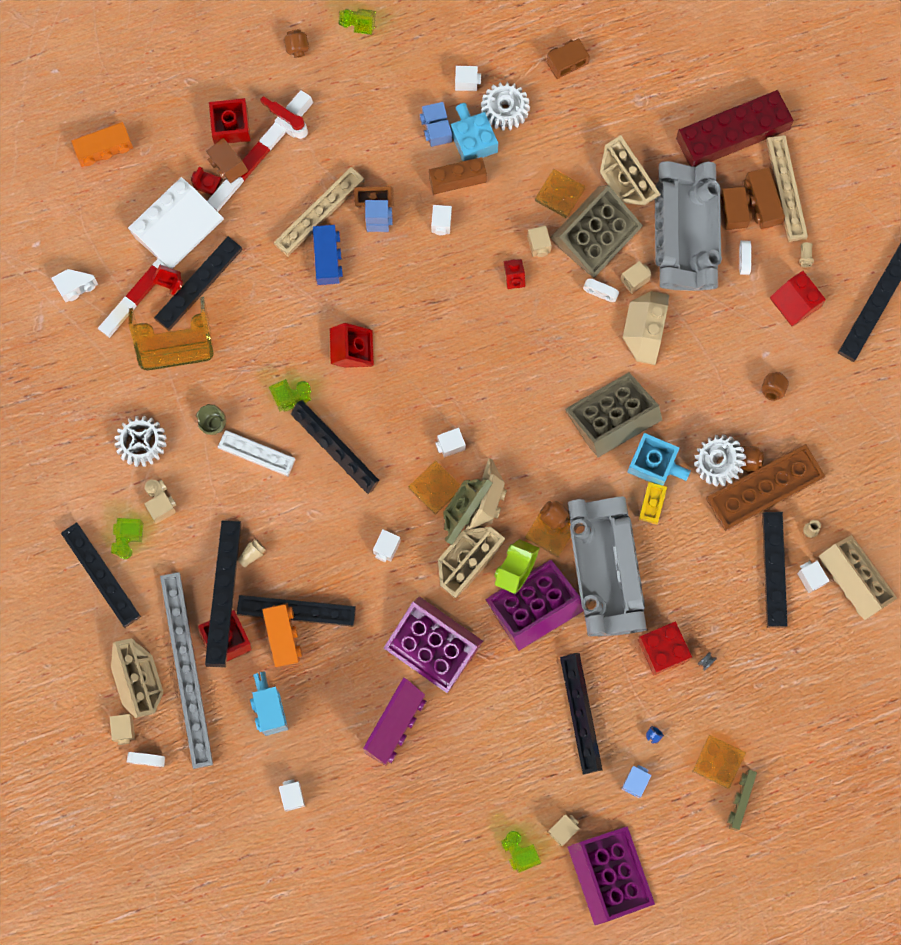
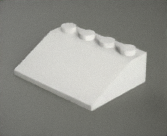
[128,177,224,269]

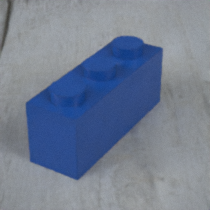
[313,225,343,285]

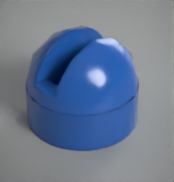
[646,726,664,744]

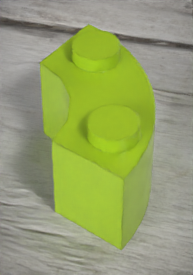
[494,539,540,594]

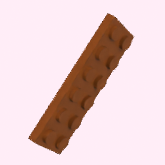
[706,444,826,531]

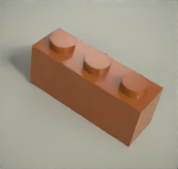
[429,157,487,195]
[744,167,785,229]

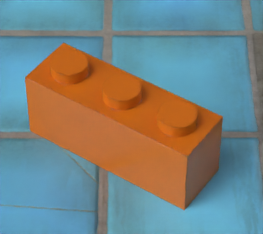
[71,122,133,167]
[262,603,303,667]

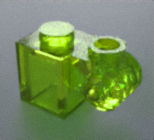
[338,9,376,35]
[269,379,311,412]
[111,518,144,560]
[501,831,541,874]

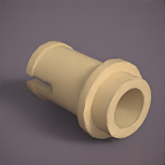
[799,242,814,268]
[803,520,821,538]

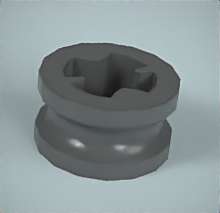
[698,652,717,671]

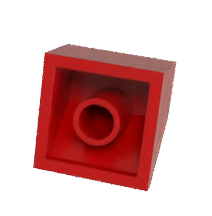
[770,271,826,327]
[330,323,374,368]

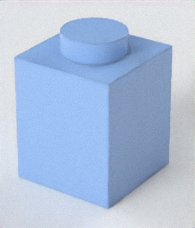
[621,765,651,798]

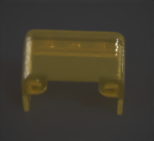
[128,297,214,371]

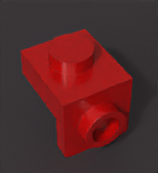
[503,259,526,289]
[152,264,183,295]

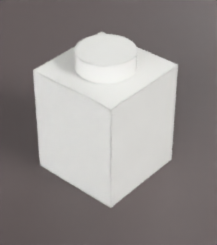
[455,66,481,91]
[431,205,452,235]
[435,428,466,458]
[373,529,401,562]
[797,561,829,593]
[279,779,306,812]

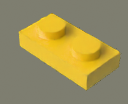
[638,482,667,525]

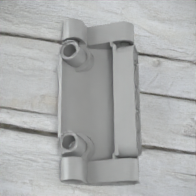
[655,161,722,291]
[568,497,647,636]

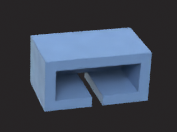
[419,102,452,147]
[365,200,393,232]

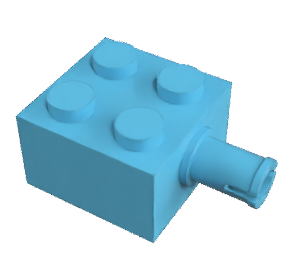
[451,103,498,162]
[627,433,691,486]
[250,672,288,736]

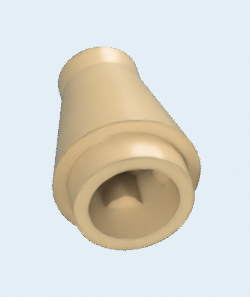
[238,539,266,567]

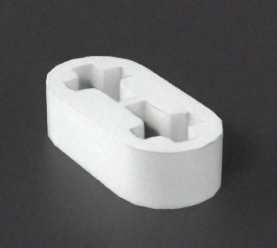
[739,240,751,275]
[583,279,619,302]
[127,752,165,767]

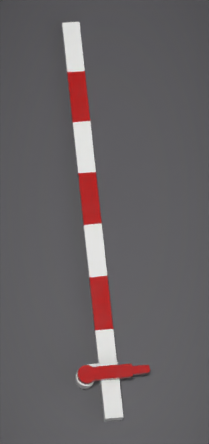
[98,90,313,338]

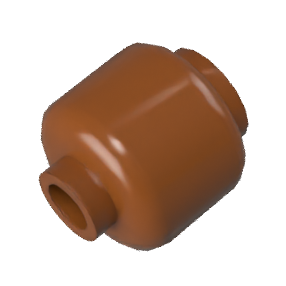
[284,29,309,58]
[761,372,789,401]
[740,446,764,471]
[540,501,569,529]

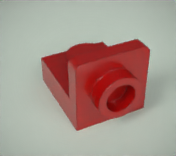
[191,167,222,195]

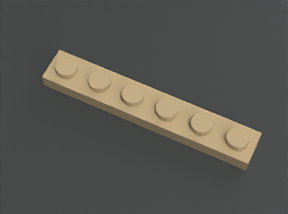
[766,135,808,242]
[274,167,365,257]

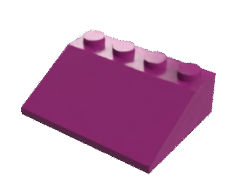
[485,560,584,651]
[384,597,483,693]
[363,677,427,766]
[568,826,655,925]

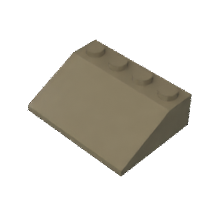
[550,185,643,278]
[565,372,662,457]

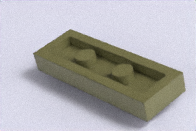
[727,770,757,831]

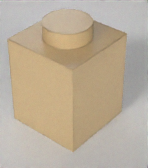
[527,226,552,257]
[620,261,651,294]
[110,714,135,745]
[547,814,579,847]

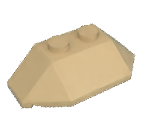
[600,135,661,205]
[623,291,669,365]
[465,458,507,530]
[438,526,505,598]
[111,638,164,718]

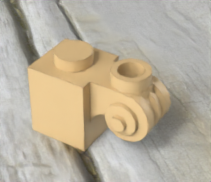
[144,479,176,524]

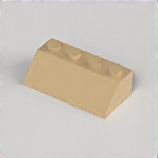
[819,535,897,620]

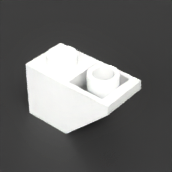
[51,269,98,302]

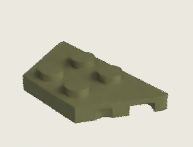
[443,478,493,545]

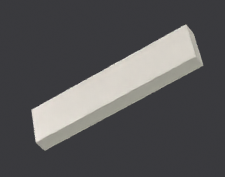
[218,430,296,477]

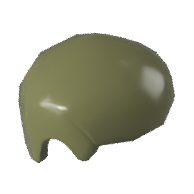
[196,404,226,435]

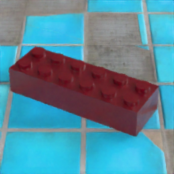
[676,90,794,167]

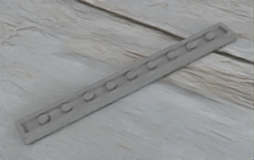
[160,572,214,769]

